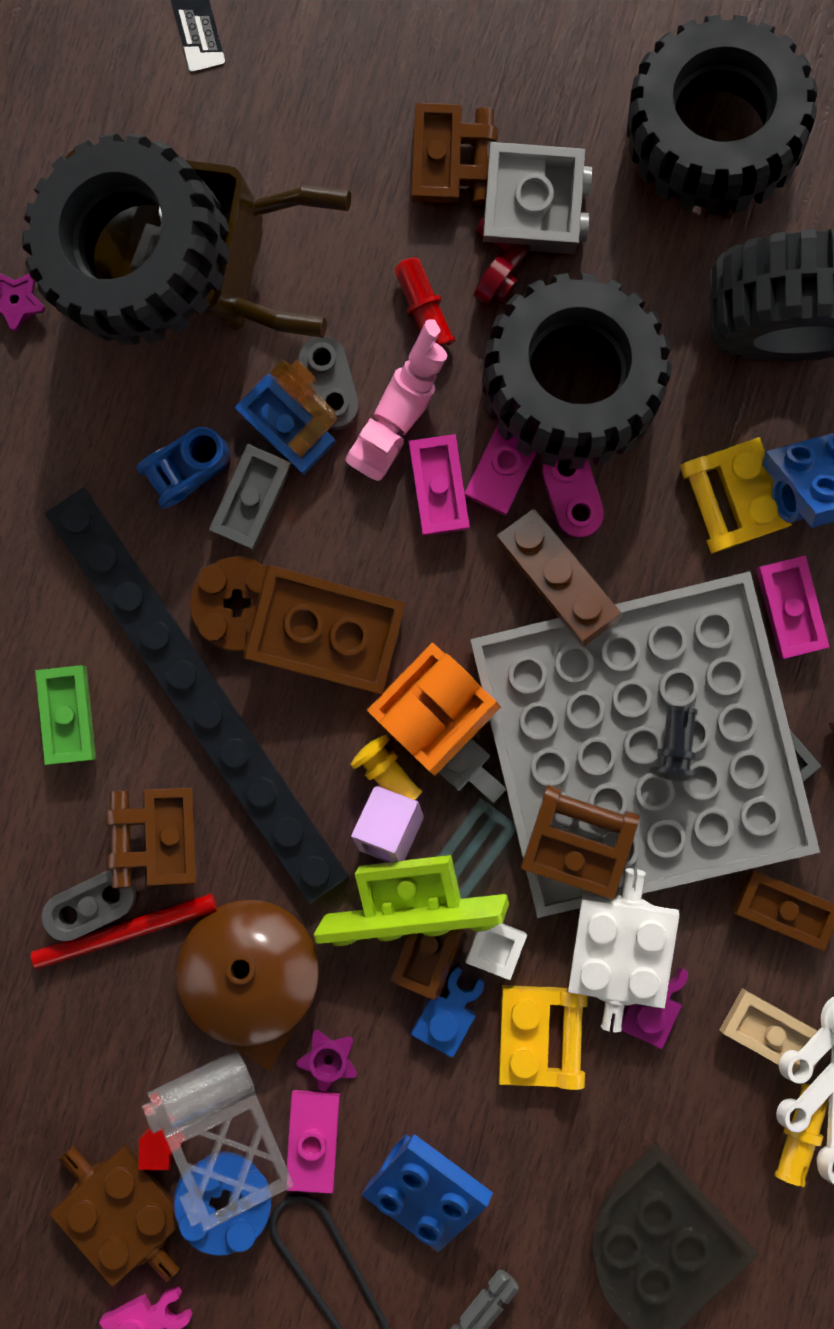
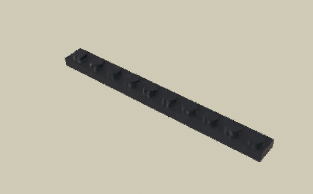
[45,487,349,904]

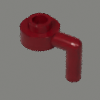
[473,216,528,307]

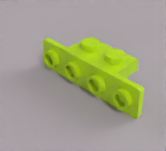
[314,855,509,946]

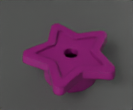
[0,273,45,332]
[296,1030,357,1092]

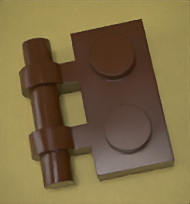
[412,103,498,206]
[105,787,196,889]

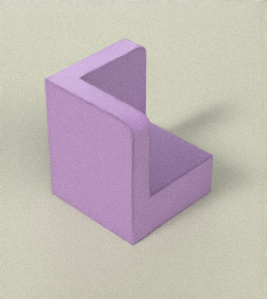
[351,786,424,862]

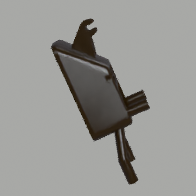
[66,150,351,338]

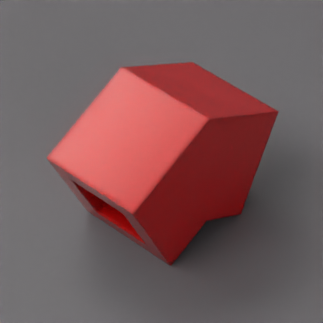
[139,1114,185,1170]

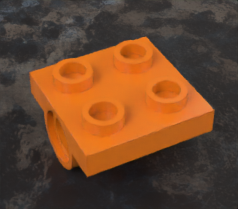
[367,642,501,776]

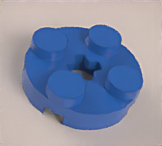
[173,1152,271,1255]

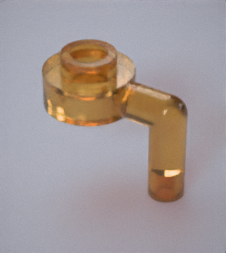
[269,359,337,458]

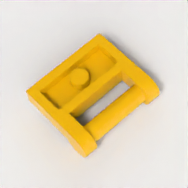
[679,437,792,554]
[498,985,588,1090]

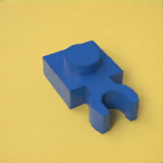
[411,965,484,1058]

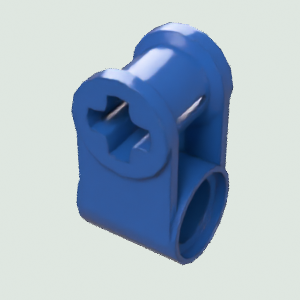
[136,427,231,509]

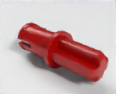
[394,257,456,349]

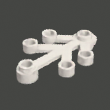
[776,997,834,1185]

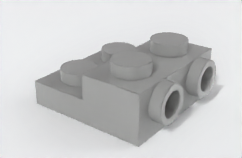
[483,142,592,254]

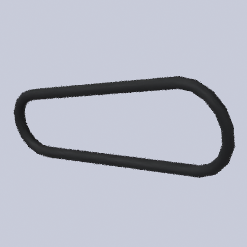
[270,1194,390,1329]

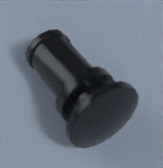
[650,706,699,781]

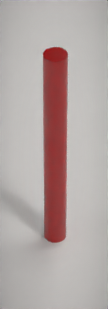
[31,893,218,970]

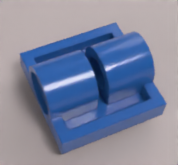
[762,433,834,528]
[362,1134,493,1253]

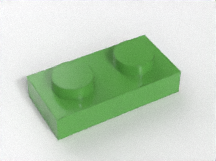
[35,665,96,765]

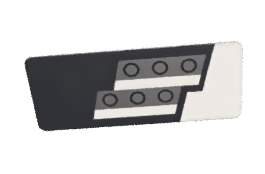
[171,0,225,71]

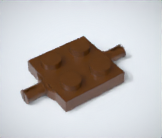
[49,1143,180,1287]

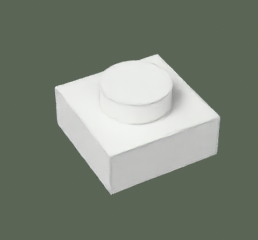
[465,924,527,980]

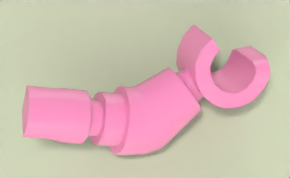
[345,320,447,481]

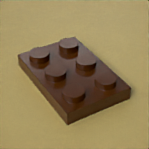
[242,565,406,694]

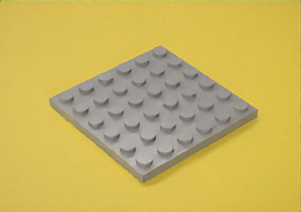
[470,572,820,918]

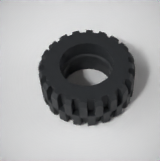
[627,14,818,215]
[22,133,230,345]
[710,228,834,362]
[482,273,672,469]

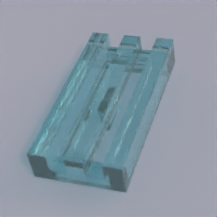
[437,797,516,899]

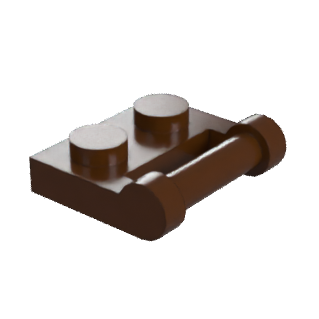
[521,785,640,900]

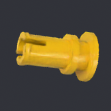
[350,735,422,800]

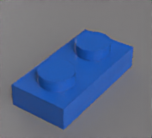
[234,374,336,476]

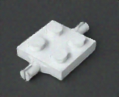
[568,868,679,1032]

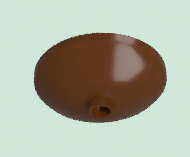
[176,900,320,1046]

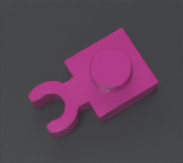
[99,1286,192,1329]

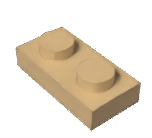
[719,988,818,1073]

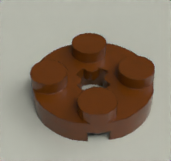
[190,556,266,651]

